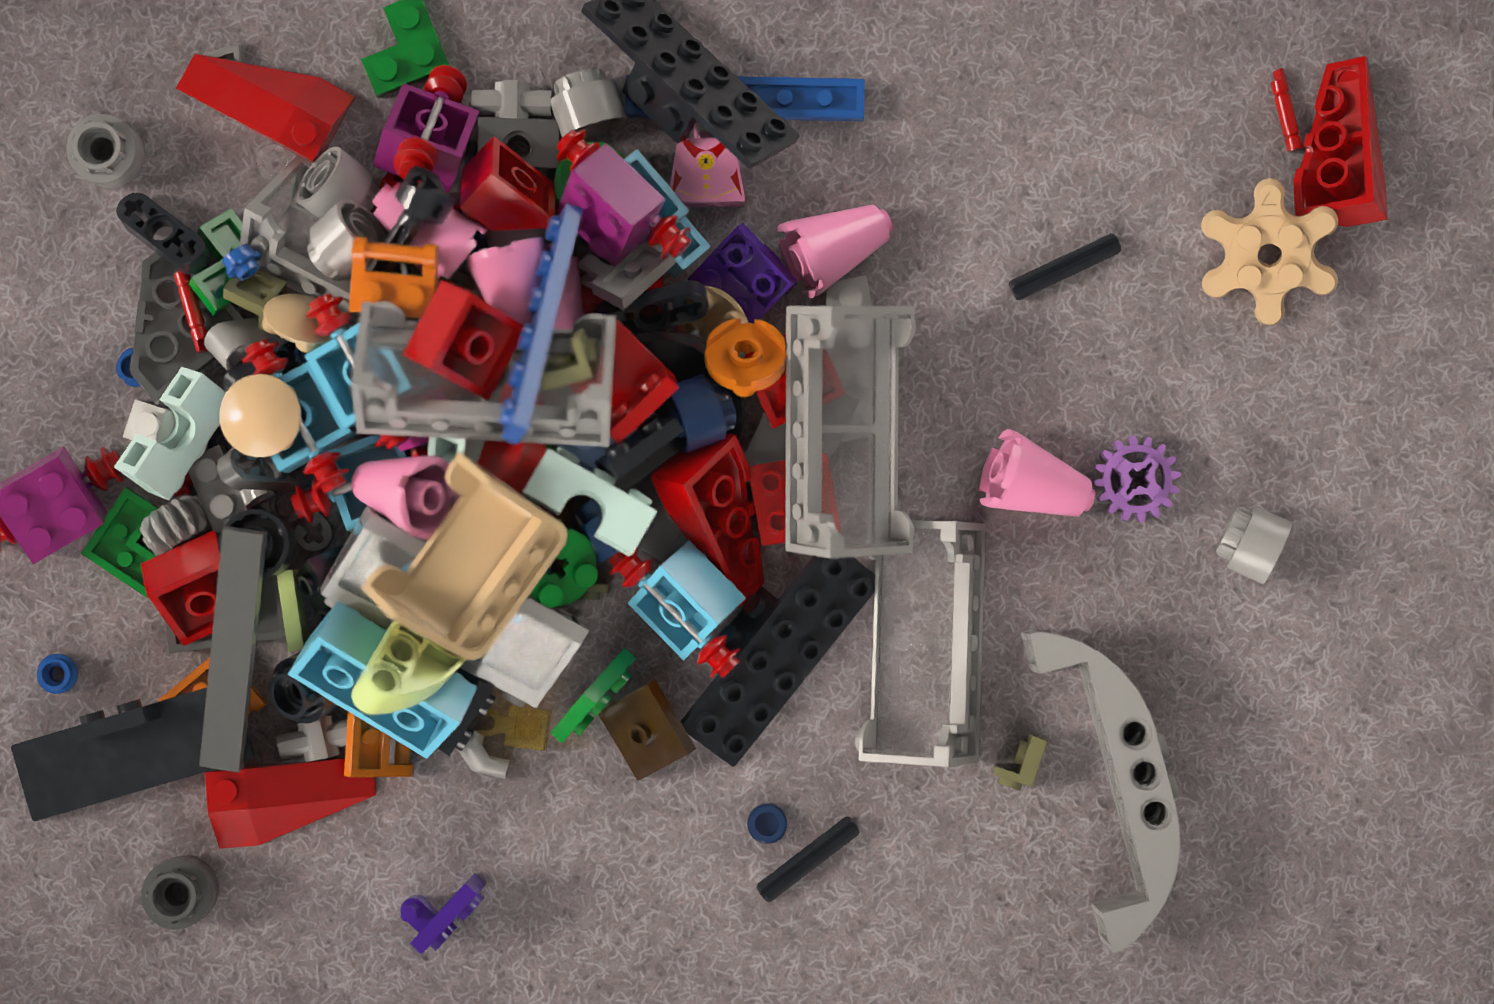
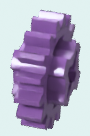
[1092,435,1181,522]

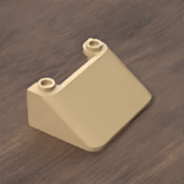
[361,452,567,660]

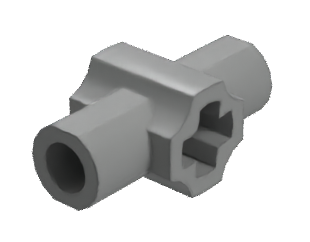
[471,80,554,119]
[276,715,347,762]

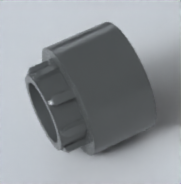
[141,855,219,930]

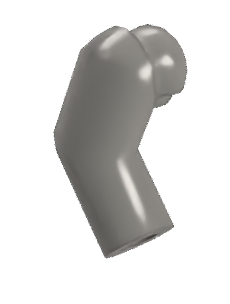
[459,730,510,779]

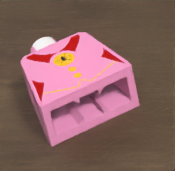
[670,121,745,208]

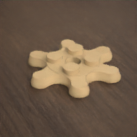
[1201,178,1338,326]

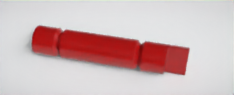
[1270,68,1303,152]
[174,271,209,354]

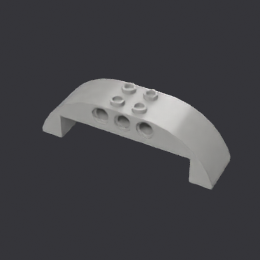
[1021,630,1180,953]

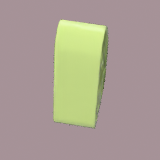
[352,621,465,714]

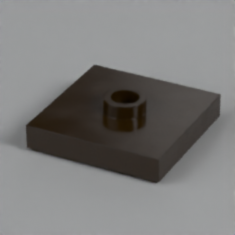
[598,679,696,781]

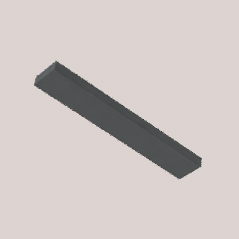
[199,526,267,772]

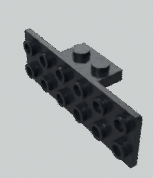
[581,0,800,168]
[680,556,882,767]
[11,687,255,821]

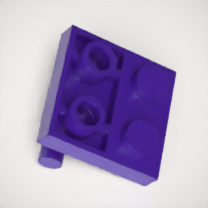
[687,223,798,324]
[400,873,486,955]

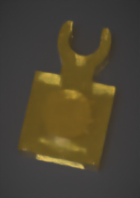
[478,705,552,751]

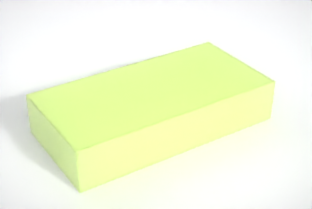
[277,570,309,652]

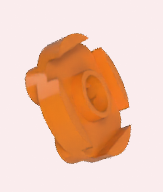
[705,318,787,397]

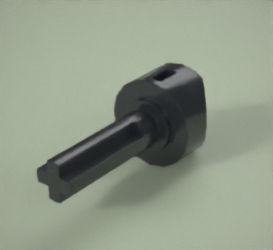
[367,166,457,273]

